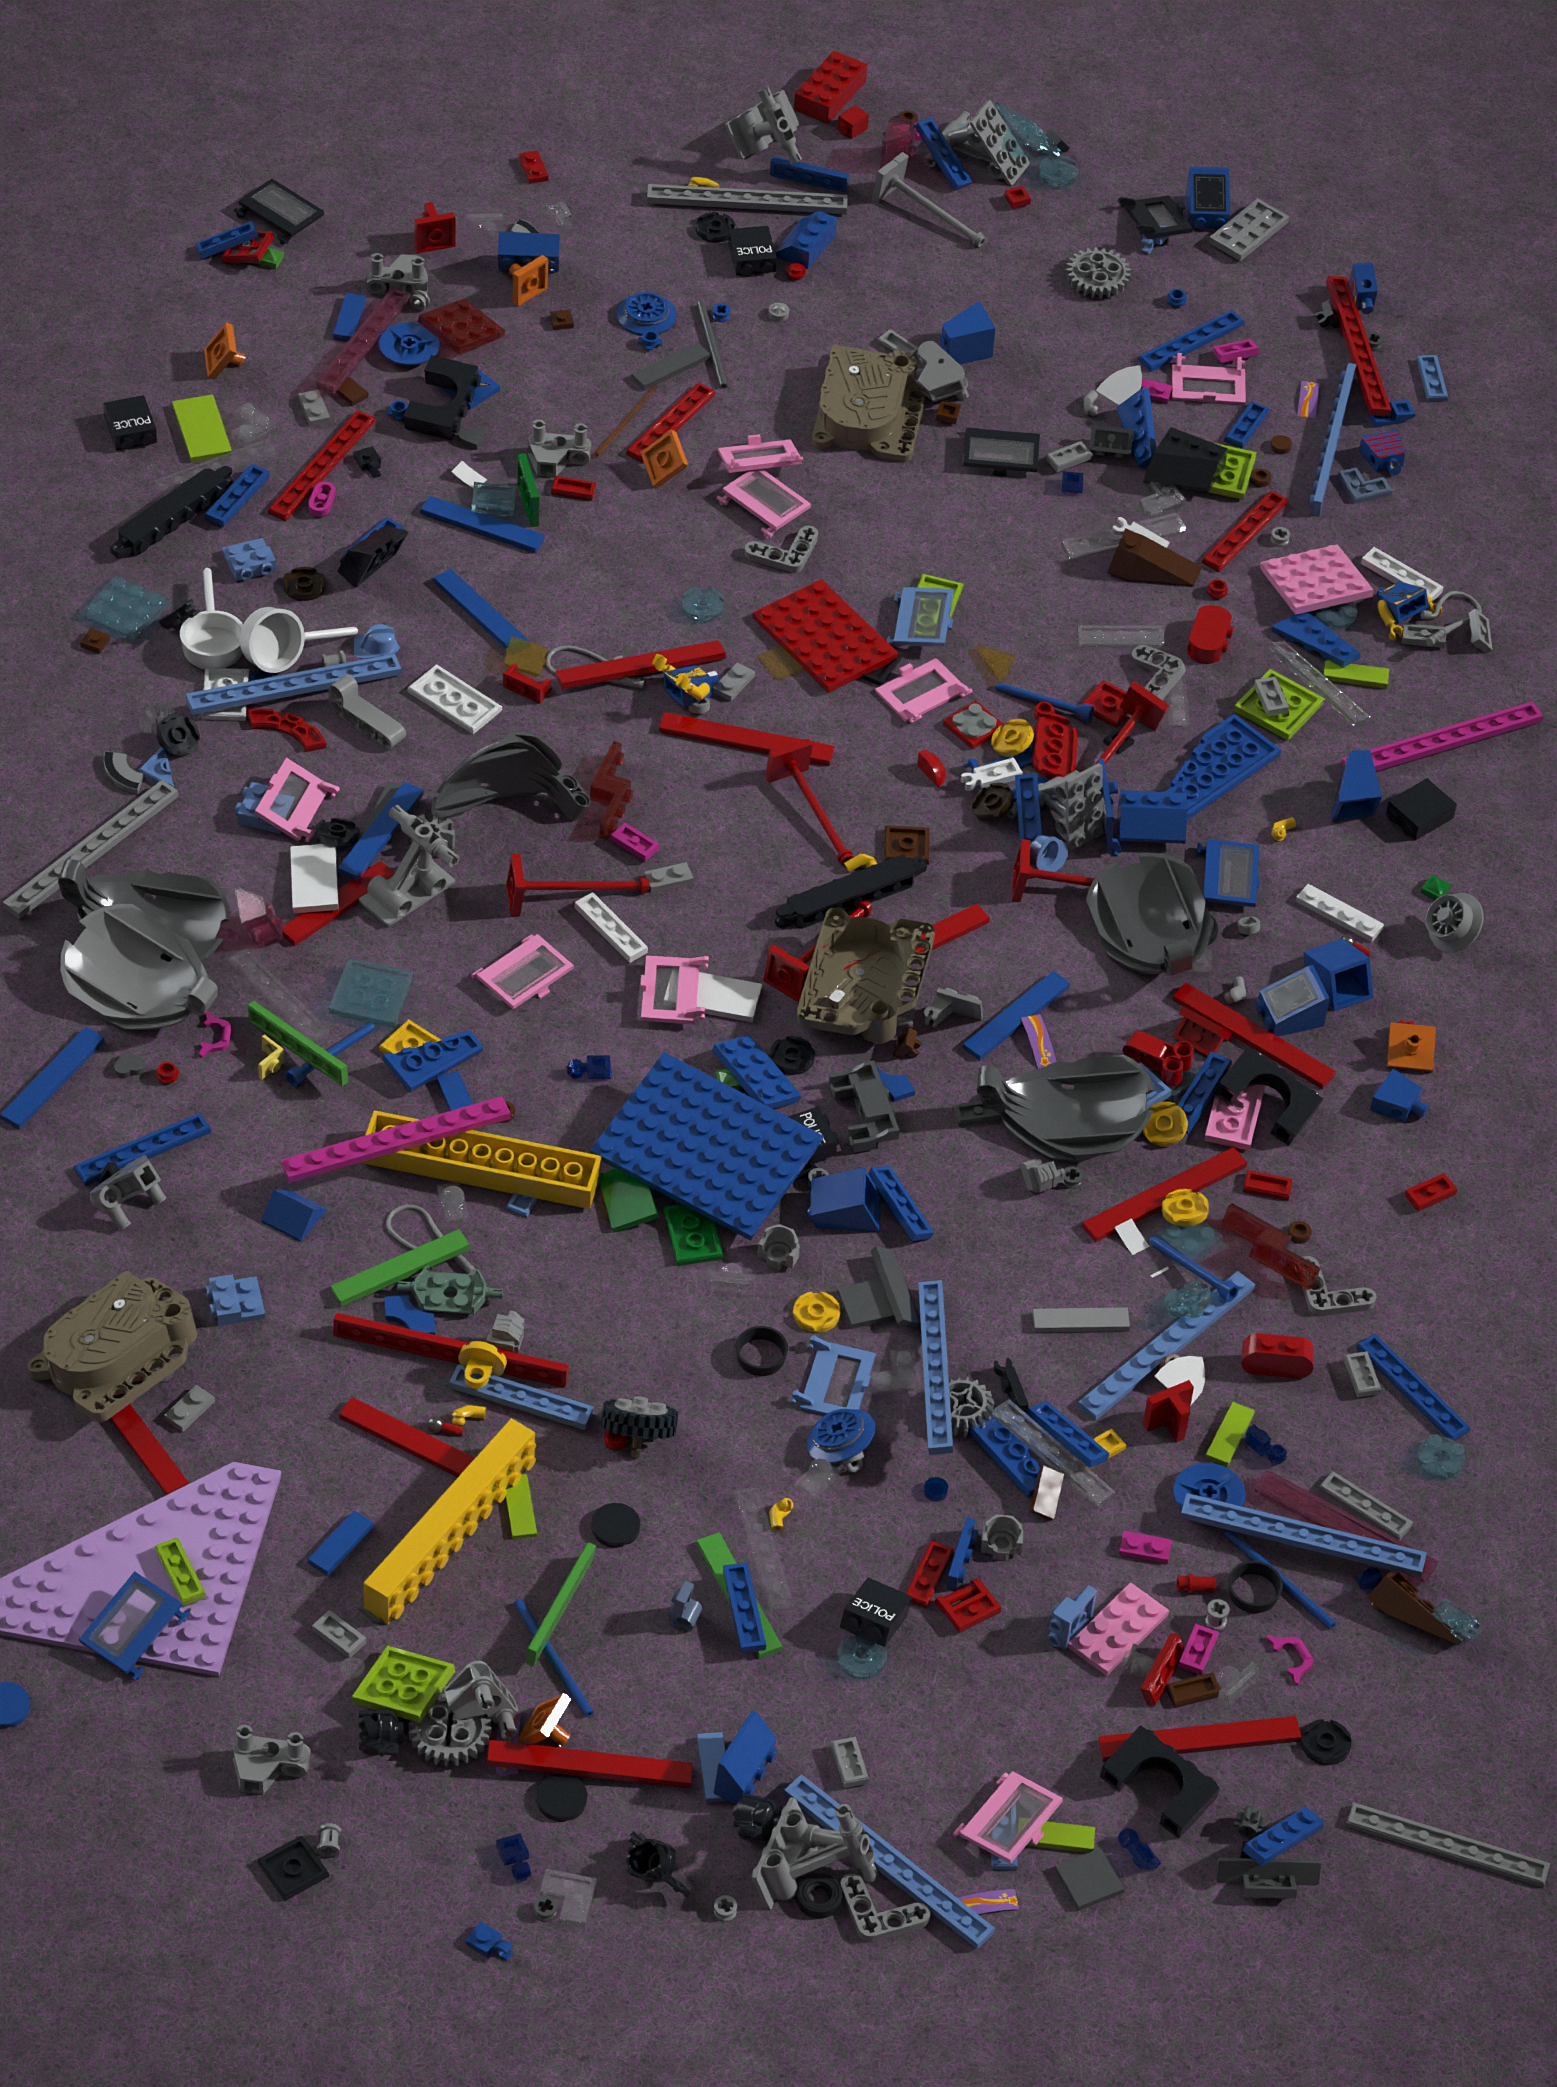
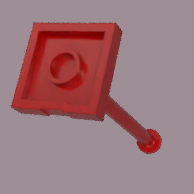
[1094,681,1170,765]
[765,738,853,865]
[1012,839,1095,902]
[506,854,649,917]
[763,900,872,1003]

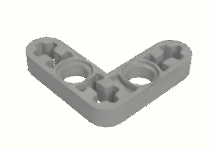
[745,526,818,573]
[1132,645,1186,700]
[1297,1256,1376,1316]
[840,1873,930,1942]

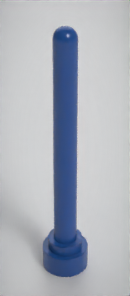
[995,682,1095,722]
[285,1023,375,1088]
[1149,1237,1239,1302]

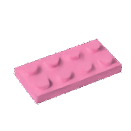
[1204,1070,1265,1151]
[1068,1582,1169,1676]

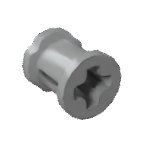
[321,651,347,667]
[1205,1599,1230,1631]
[317,1823,341,1857]

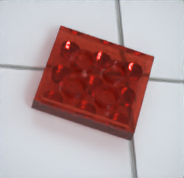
[418,298,505,354]

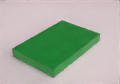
[517,453,540,527]
[599,1168,659,1232]
[662,1204,723,1266]

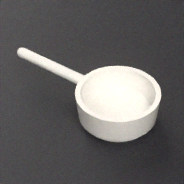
[180,568,243,670]
[240,607,358,673]

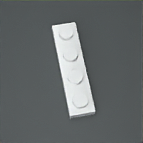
[1361,547,1443,602]
[1296,884,1384,942]
[575,892,648,963]

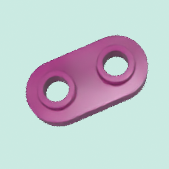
[309,482,336,517]

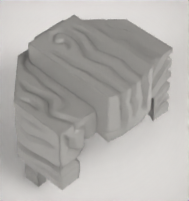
[1020,1159,1065,1193]
[757,1224,800,1270]
[486,1310,524,1353]
[981,1514,1023,1561]

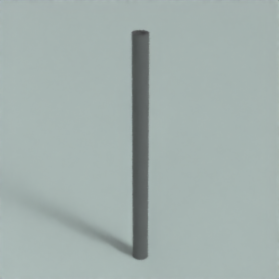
[697,300,727,389]

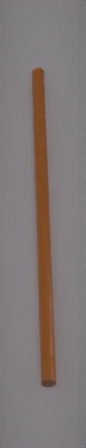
[595,385,657,456]

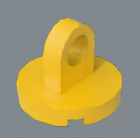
[458,1341,507,1389]

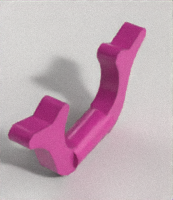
[199,1011,232,1058]
[1267,1635,1313,1686]

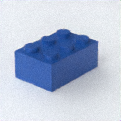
[498,232,560,274]

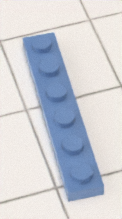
[449,1364,594,1430]

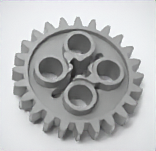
[1065,247,1131,299]
[409,1694,491,1766]

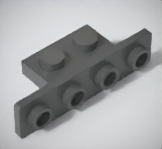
[1216,1858,1321,1900]

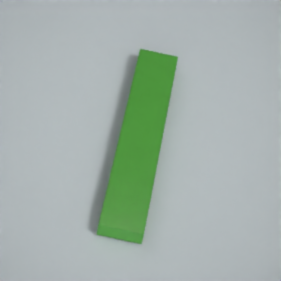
[248,1001,348,1086]
[331,1229,470,1307]
[697,1532,782,1659]
[525,1542,596,1667]

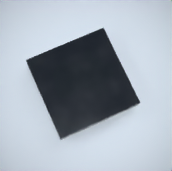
[257,1836,329,1901]

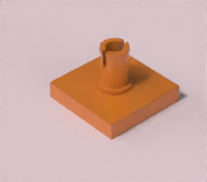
[509,255,548,306]
[204,322,245,379]
[641,430,689,488]
[1387,1022,1436,1072]
[518,1693,571,1747]

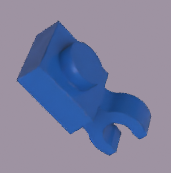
[465,1921,513,1961]

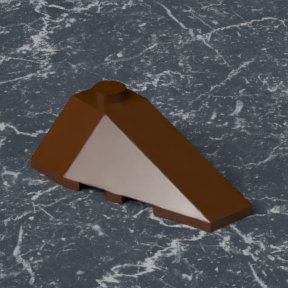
[1107,528,1202,586]
[1367,1571,1466,1645]

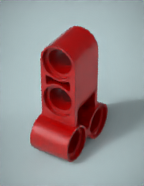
[1122,1031,1194,1087]

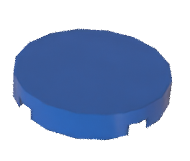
[0,1682,30,1729]

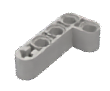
[329,674,407,750]

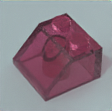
[880,117,917,169]
[235,888,285,948]

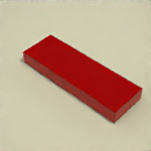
[906,1540,954,1609]
[1140,1633,1185,1706]

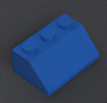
[775,211,837,270]
[1118,790,1187,844]
[713,1710,778,1805]

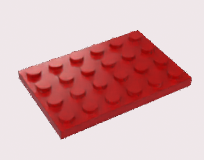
[752,579,898,693]

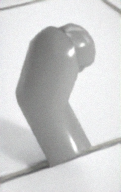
[1083,390,1098,417]
[1224,977,1246,1004]

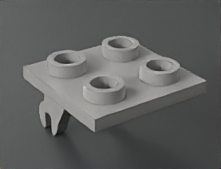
[924,988,983,1028]

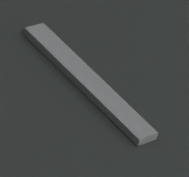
[1346,1802,1550,1888]

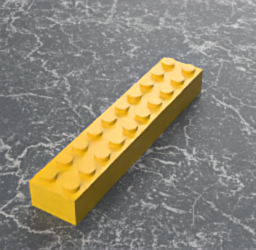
[362,1110,602,1209]
[364,1418,536,1625]

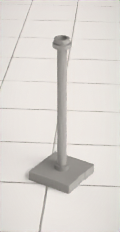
[872,152,986,247]

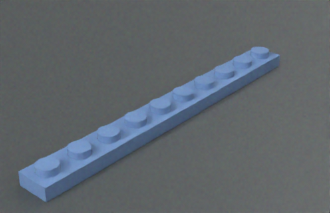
[1309,363,1356,516]
[186,654,402,715]
[1078,1271,1256,1421]
[918,1280,953,1455]
[1180,1493,1427,1578]
[784,1774,995,1949]

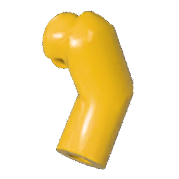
[688,177,719,188]
[844,854,877,872]
[452,1405,486,1425]
[769,1498,794,1532]

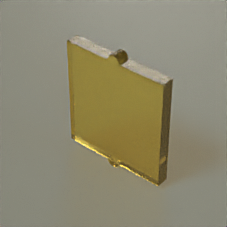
[503,636,548,677]
[758,646,805,681]

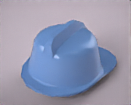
[354,624,400,659]
[1030,835,1068,872]

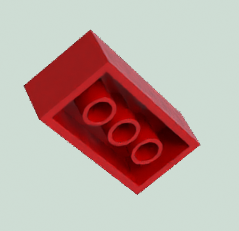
[794,50,868,124]

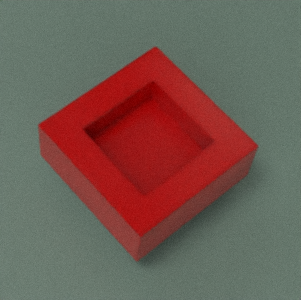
[1004,186,1031,209]

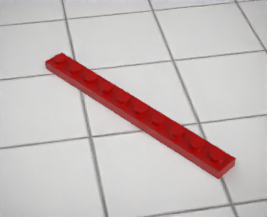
[1326,276,1391,416]
[333,1313,569,1388]

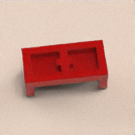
[503,663,552,704]

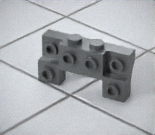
[828,1061,900,1153]

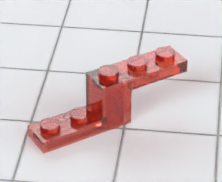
[590,741,634,840]
[1221,1203,1321,1290]

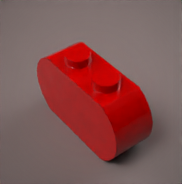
[1187,605,1234,664]
[1241,1333,1314,1379]

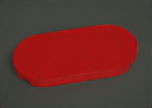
[1032,713,1078,780]

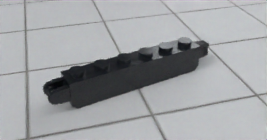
[110,466,233,559]
[775,854,927,929]

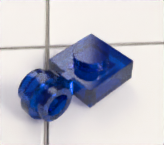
[566,1055,612,1079]
[1245,1424,1287,1465]
[1118,1828,1161,1870]
[496,1833,531,1882]

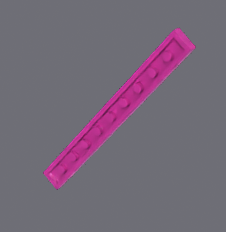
[1341,701,1543,771]
[281,1096,511,1183]

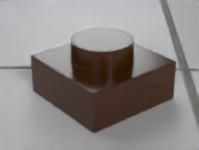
[550,310,574,330]
[936,401,961,424]
[80,628,110,654]

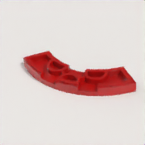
[246,708,327,752]

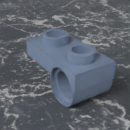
[668,1581,702,1632]

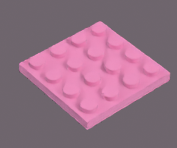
[1260,544,1373,615]

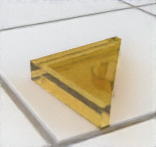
[977,644,1016,683]

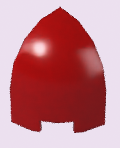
[917,750,946,787]

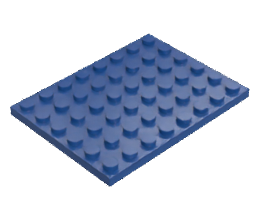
[590,1052,823,1241]

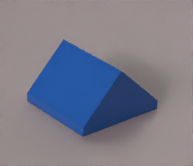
[261,1189,327,1242]

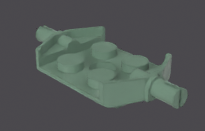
[397,1265,503,1315]

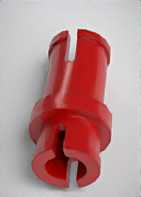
[1176,1573,1216,1593]

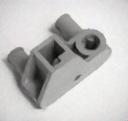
[366,253,428,297]
[916,341,969,402]
[528,420,592,477]
[90,1155,167,1231]
[444,1661,518,1740]
[233,1725,311,1795]

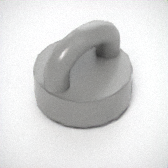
[841,1451,864,1473]

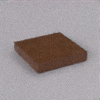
[884,825,930,865]

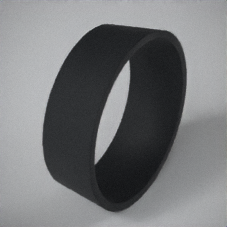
[735,1326,788,1376]
[1228,1561,1283,1613]

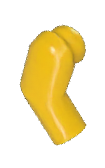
[1271,817,1296,841]

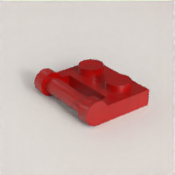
[935,1578,1001,1633]

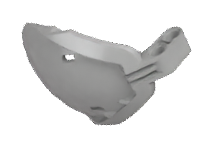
[60,904,218,1030]

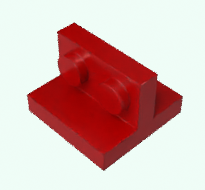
[414,202,456,254]
[1172,1006,1233,1056]
[1143,1380,1194,1442]

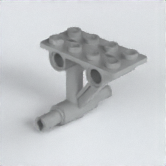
[725,86,802,164]
[924,100,1030,186]
[1007,763,1103,851]
[359,805,460,927]
[752,1797,879,1909]

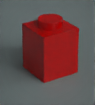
[837,105,869,139]

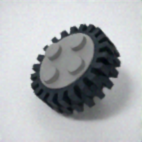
[601,1396,678,1458]

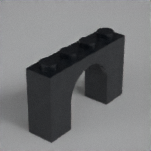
[403,355,481,441]
[1213,1046,1323,1146]
[1100,1725,1220,1838]

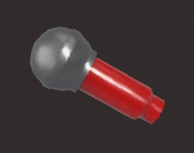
[1340,935,1372,957]
[427,1416,464,1436]

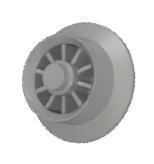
[1425,893,1484,953]

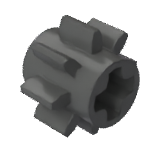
[1234,1806,1267,1838]

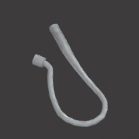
[1421,591,1482,646]
[546,645,644,689]
[386,1204,476,1275]

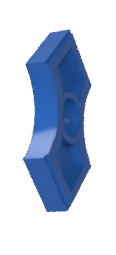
[876,1066,915,1102]
[384,1295,435,1335]

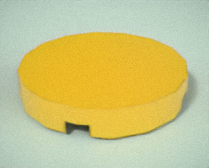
[991,719,1034,757]
[1142,1102,1188,1147]
[1162,1189,1209,1227]
[793,1292,840,1333]

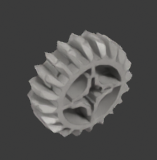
[949,1376,994,1437]

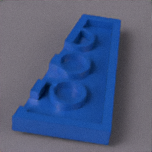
[1116,387,1156,468]
[1271,612,1360,668]
[382,1030,484,1093]
[968,1409,1039,1497]

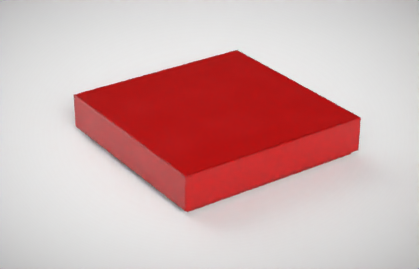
[1081,680,1129,728]

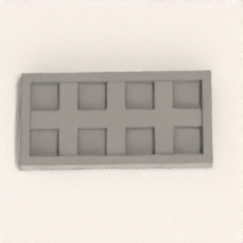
[1209,198,1289,261]

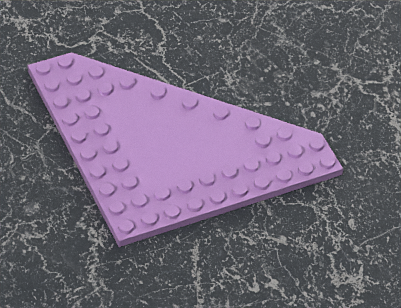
[0,1462,281,1677]

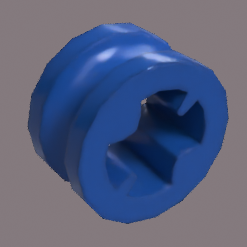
[712,303,731,322]

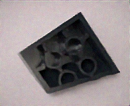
[1143,427,1228,492]
[337,526,408,588]

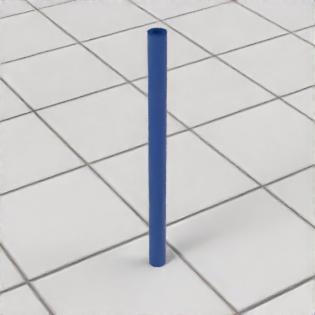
[1224,1530,1336,1630]
[513,1599,594,1717]

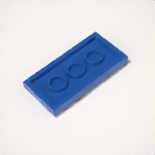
[712,1035,801,1109]

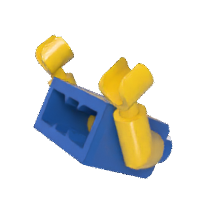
[1377,582,1442,641]
[652,654,719,707]

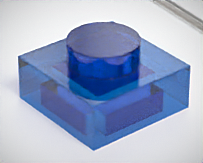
[1061,471,1084,493]

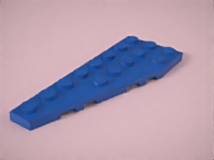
[1165,714,1281,820]

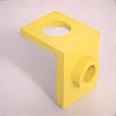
[258,1035,284,1080]

